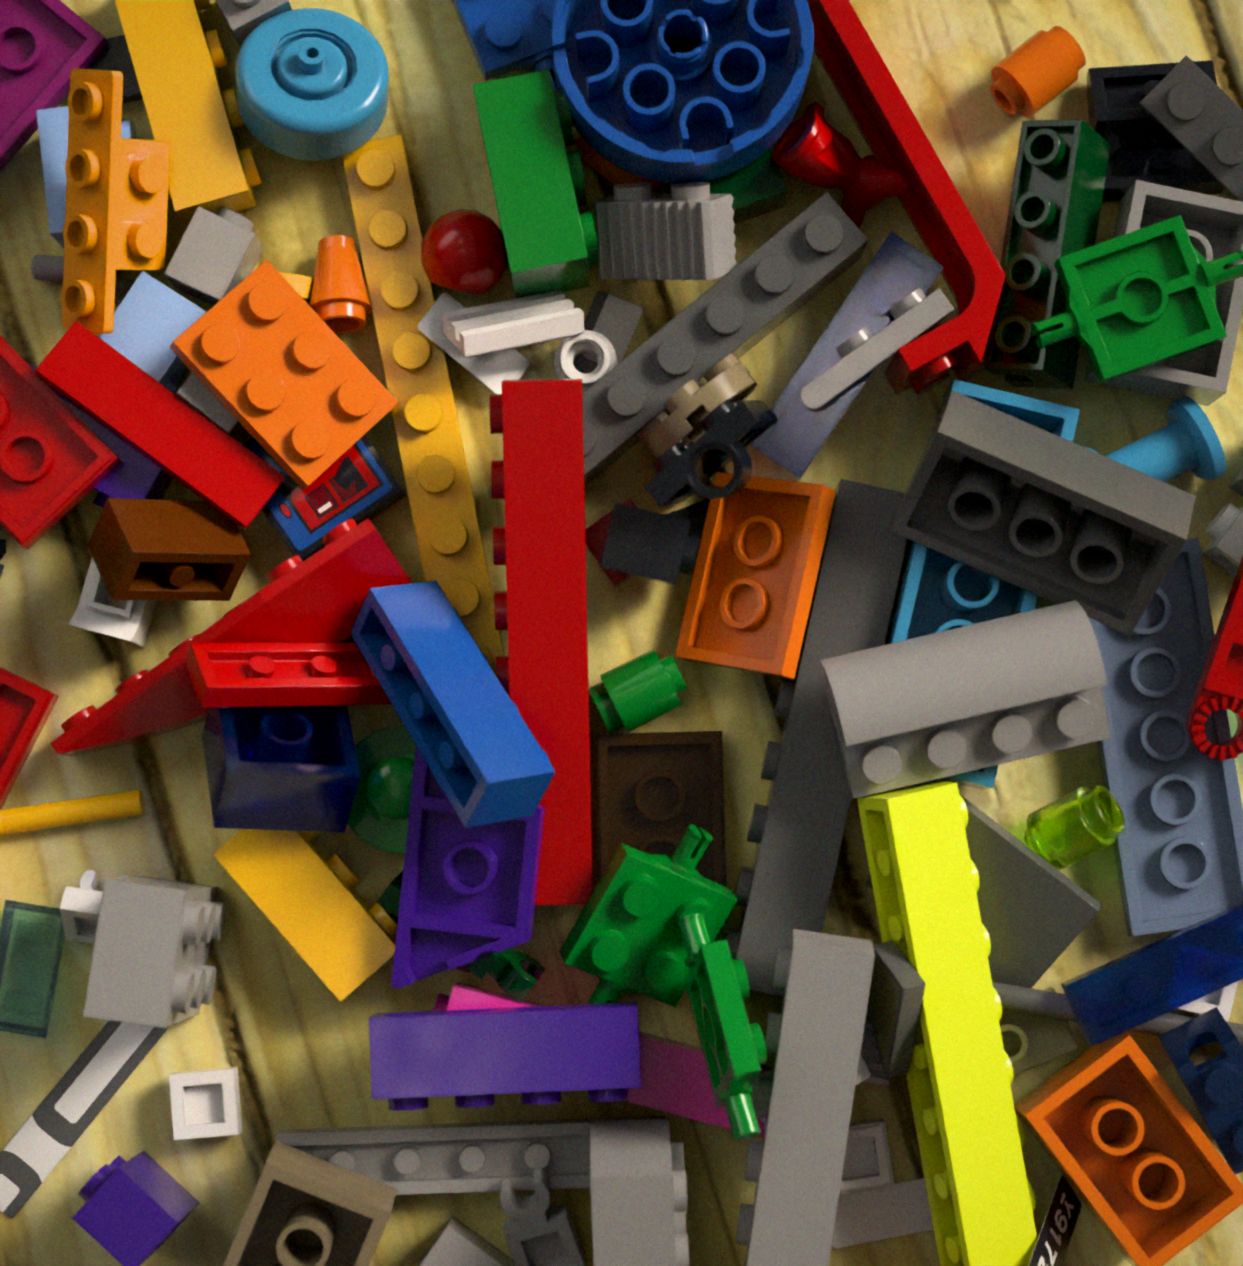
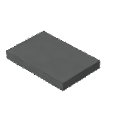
[865,795,1101,988]

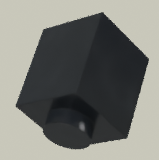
[600,503,699,586]

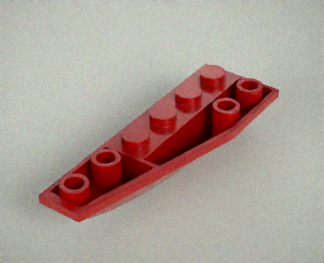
[50,518,413,756]

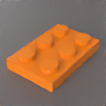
[169,260,399,491]
[674,472,836,680]

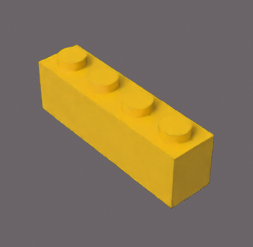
[115,0,262,227]

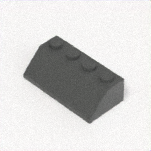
[889,390,1196,635]

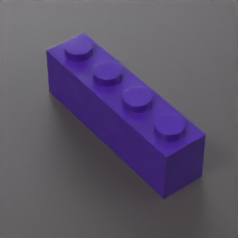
[369,1002,641,1110]

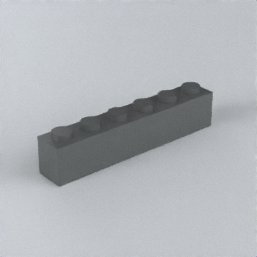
[583,192,868,486]

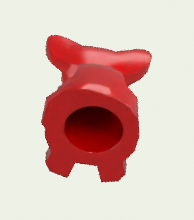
[772,101,910,228]

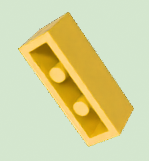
[212,803,397,1002]

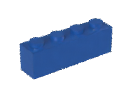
[351,580,556,828]

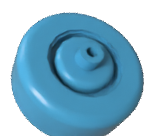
[235,8,389,161]

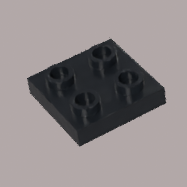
[643,399,779,507]

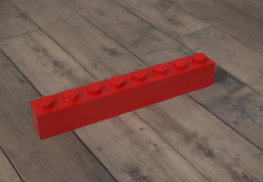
[489,379,593,905]

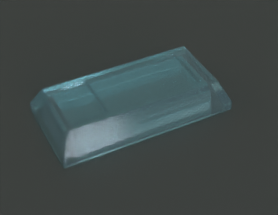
[0,900,65,1038]

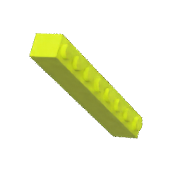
[857,781,1037,1266]

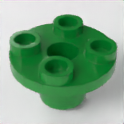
[338,725,416,854]

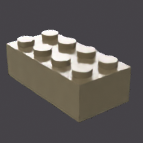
[223,1140,397,1266]

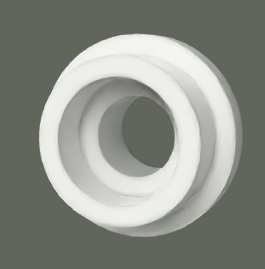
[554,330,617,393]

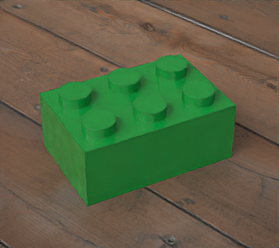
[473,69,599,298]

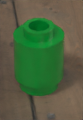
[589,649,688,734]

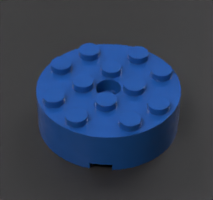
[552,0,814,183]

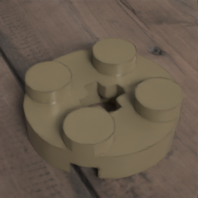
[636,353,757,459]

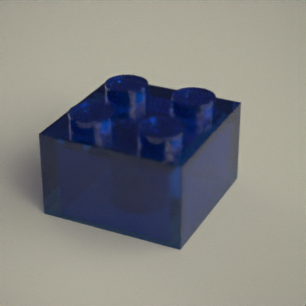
[202,705,361,833]

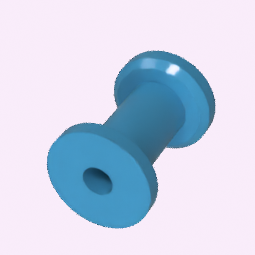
[1082,396,1226,483]

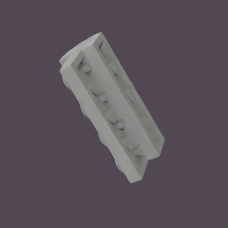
[820,600,1111,799]

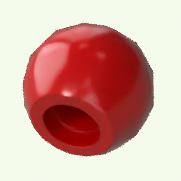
[421,209,508,295]

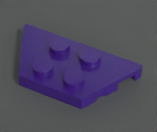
[391,746,545,988]

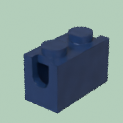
[1158,1007,1243,1175]

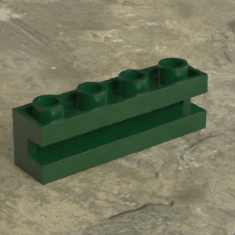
[984,119,1111,389]

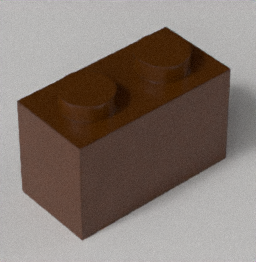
[87,498,251,601]

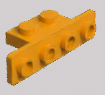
[61,68,170,334]

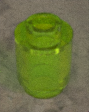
[1024,786,1125,870]

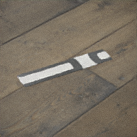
[0,1020,170,1218]

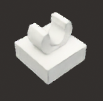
[59,870,128,944]

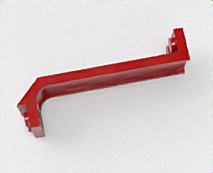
[807,0,1006,395]

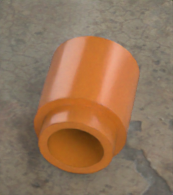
[990,26,1086,118]

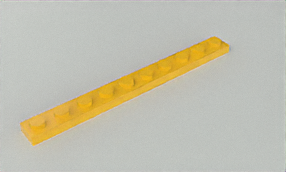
[342,135,509,696]

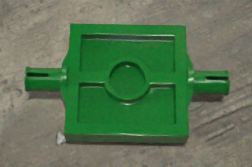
[1031,215,1243,384]
[559,824,737,1007]
[678,913,767,1141]

